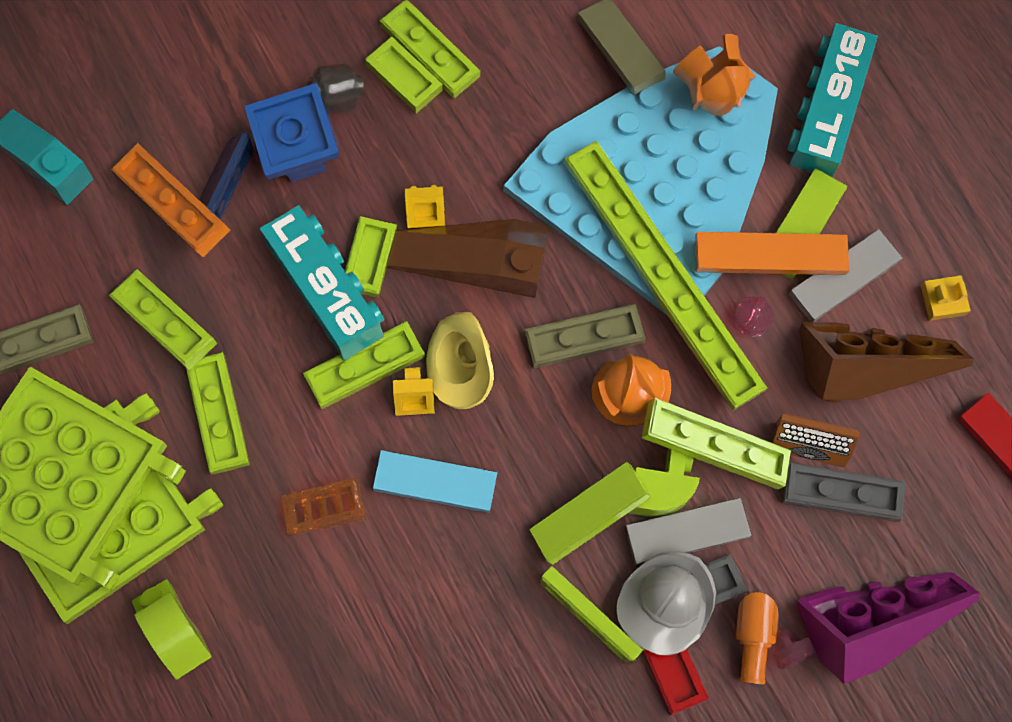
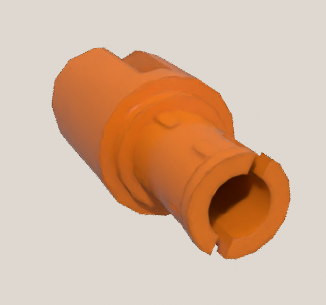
[735,592,779,684]

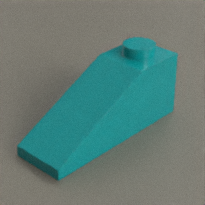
[0,109,94,205]

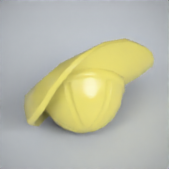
[426,312,494,409]

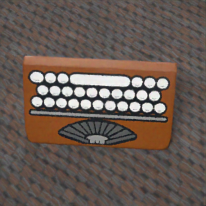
[771,413,860,467]

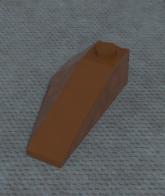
[387,219,550,298]
[800,322,974,403]

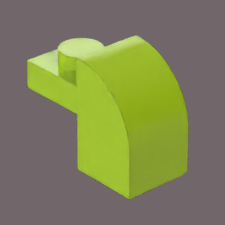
[627,448,700,518]
[132,579,212,680]

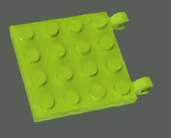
[0,367,186,590]
[18,393,224,624]

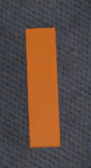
[111,143,230,257]
[695,232,850,275]

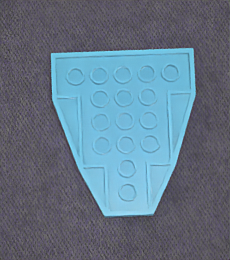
[503,46,778,316]

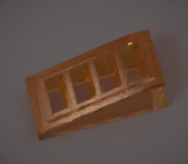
[281,477,367,536]

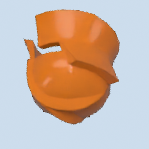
[673,34,756,116]
[592,353,671,426]

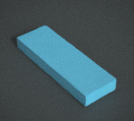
[373,450,497,513]

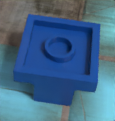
[244,83,340,182]

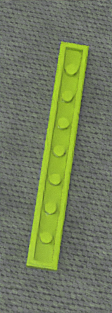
[564,140,767,411]

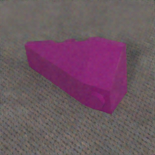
[797,572,980,684]

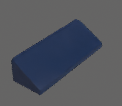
[199,132,254,220]

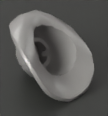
[617,551,716,655]

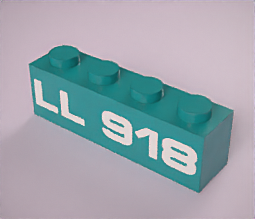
[787,23,878,177]
[260,205,384,361]

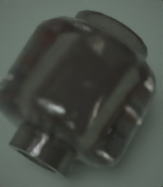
[307,63,364,114]

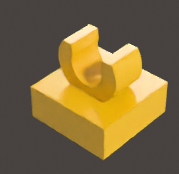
[405,185,445,228]
[921,275,971,321]
[393,367,435,416]

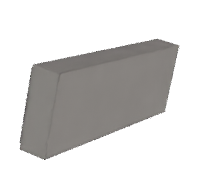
[789,229,902,322]
[625,498,751,566]

